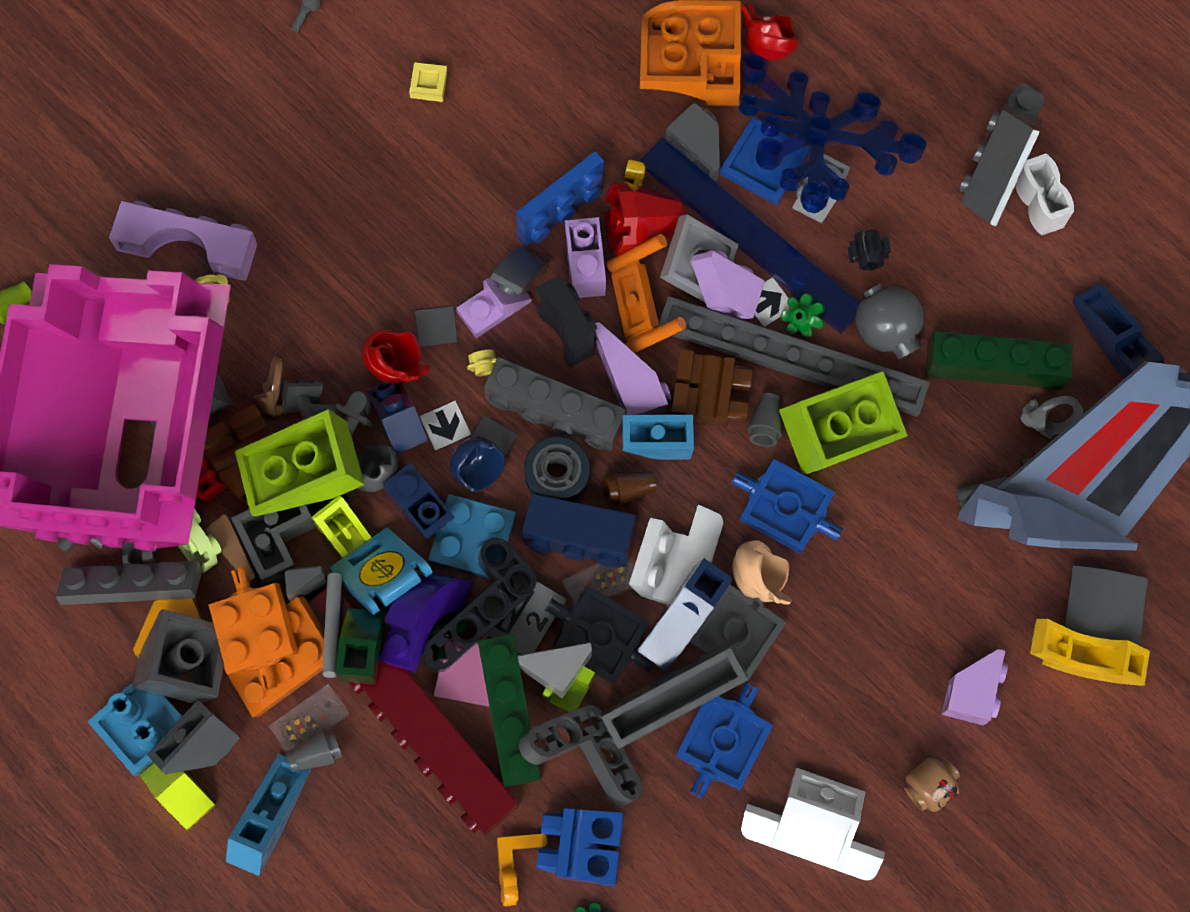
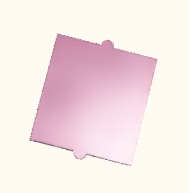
[434,638,489,707]

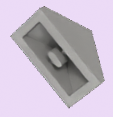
[518,643,592,698]

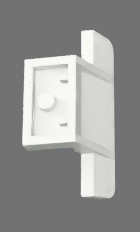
[629,505,723,607]
[741,768,885,880]

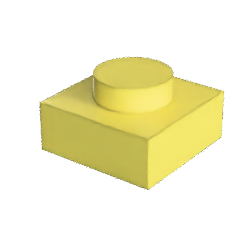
[409,62,448,102]

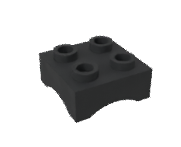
[536,275,597,367]

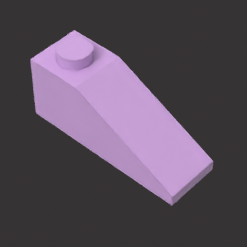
[594,322,671,415]

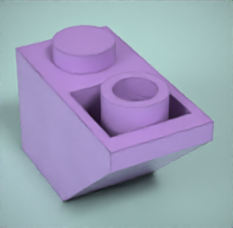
[565,217,606,298]
[691,250,765,320]
[941,649,1008,726]

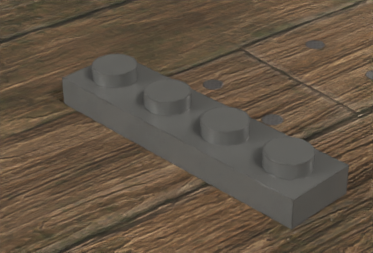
[55,561,203,605]

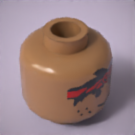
[904,757,960,812]

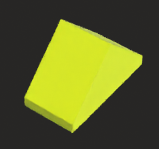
[312,496,372,558]
[140,763,216,830]

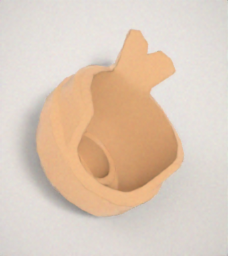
[732,540,793,604]

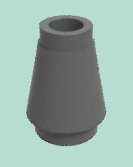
[747,393,782,447]
[285,730,342,772]

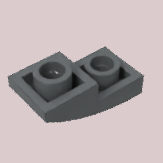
[490,246,550,295]

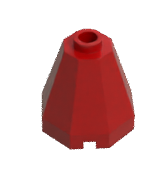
[604,182,688,256]

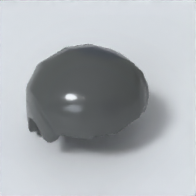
[356,444,399,493]

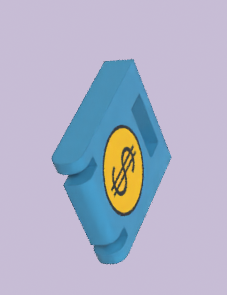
[330,527,432,615]

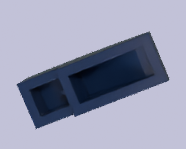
[1073,283,1165,379]

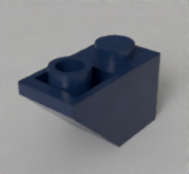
[367,382,428,454]
[383,463,455,540]

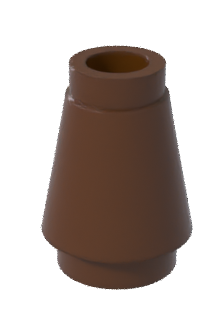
[602,472,656,506]

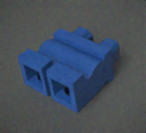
[537,808,624,888]

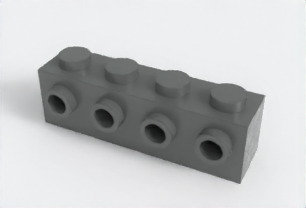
[484,357,627,452]

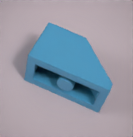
[622,415,694,460]

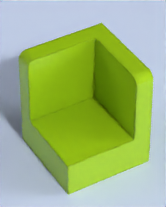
[543,667,595,713]

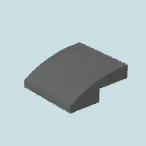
[1065,566,1148,646]

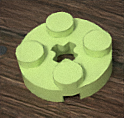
[177,509,222,572]

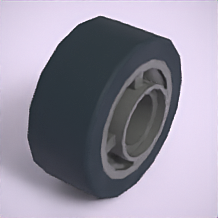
[524,436,590,502]

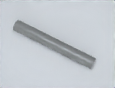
[322,573,342,678]

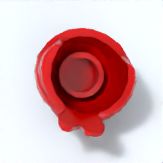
[740,3,799,61]
[361,329,431,384]

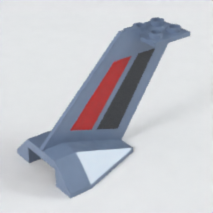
[958,361,1190,551]

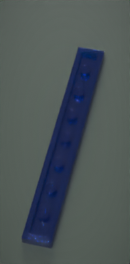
[640,138,859,334]

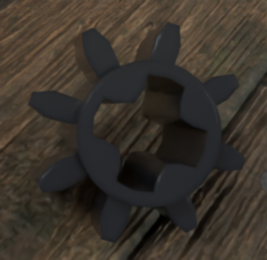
[848,229,891,271]

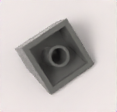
[133,609,224,704]

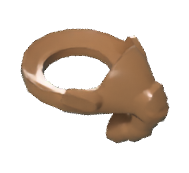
[252,356,287,418]

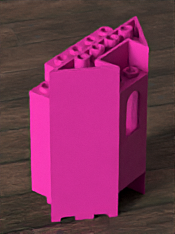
[0,264,231,551]

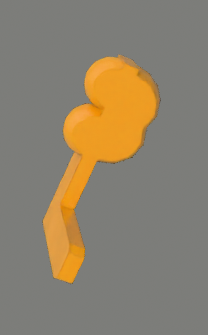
[497,834,548,906]

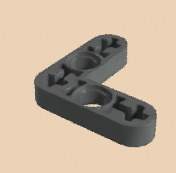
[519,705,642,807]

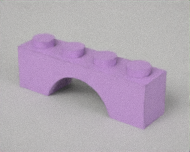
[109,201,258,281]

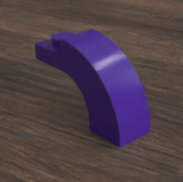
[379,572,473,672]

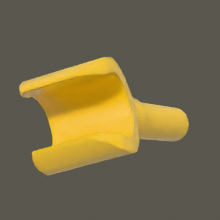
[625,159,645,187]

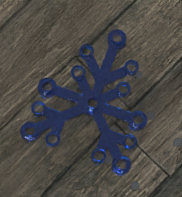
[738,54,927,213]

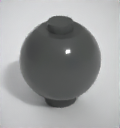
[855,282,925,359]

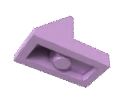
[456,278,532,339]

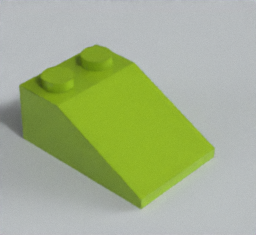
[779,371,908,475]
[235,410,365,517]

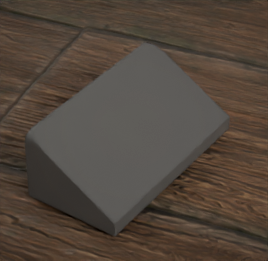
[285,565,327,603]

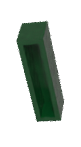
[925,331,1073,390]
[478,634,540,787]

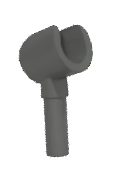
[291,0,321,33]

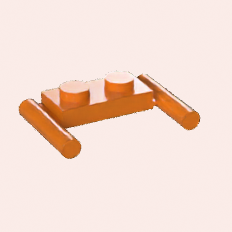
[607,234,686,353]

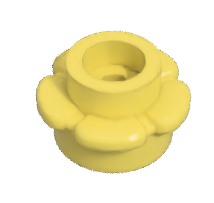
[467,349,497,376]

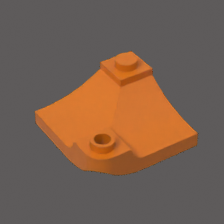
[640,0,741,106]

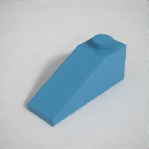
[226,753,311,876]

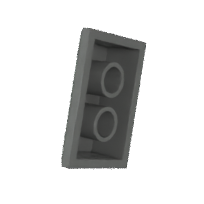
[958,104,1043,226]

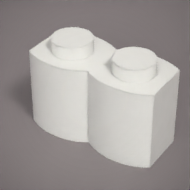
[1015,154,1074,235]

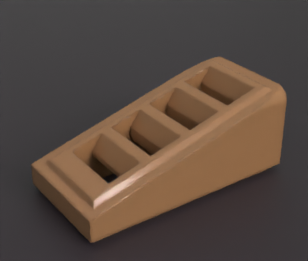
[204,513,260,588]

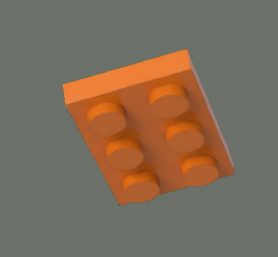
[223,596,325,718]

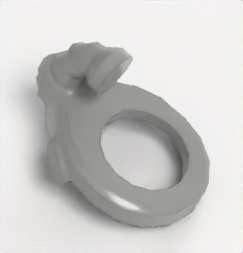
[1021,396,1083,439]

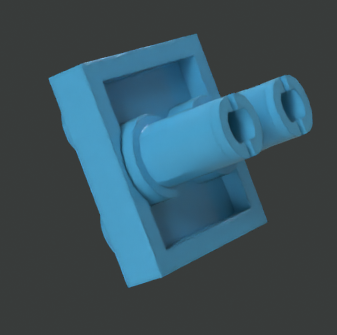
[87,682,182,777]

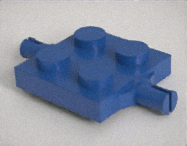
[732,459,844,554]
[675,683,773,799]

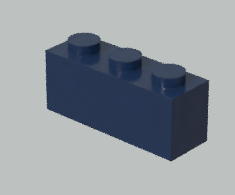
[522,494,637,568]

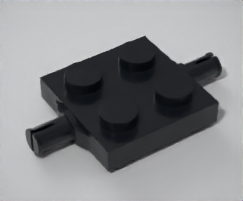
[545,586,653,684]

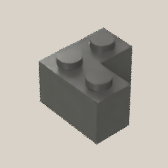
[231,505,316,586]

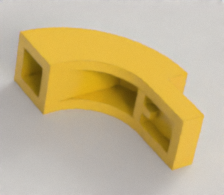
[1030,619,1150,686]

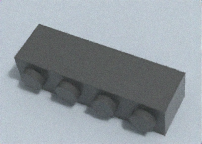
[601,641,748,749]

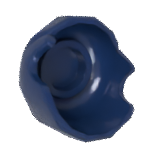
[450,436,505,492]

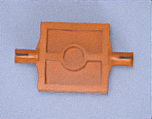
[208,567,298,691]

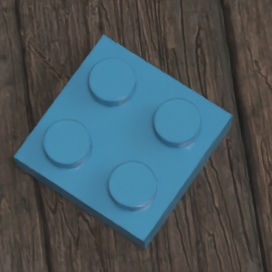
[428,494,516,580]

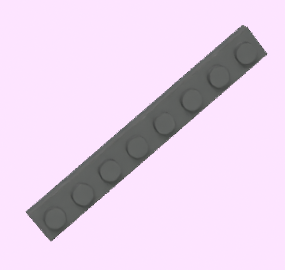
[659,296,930,417]

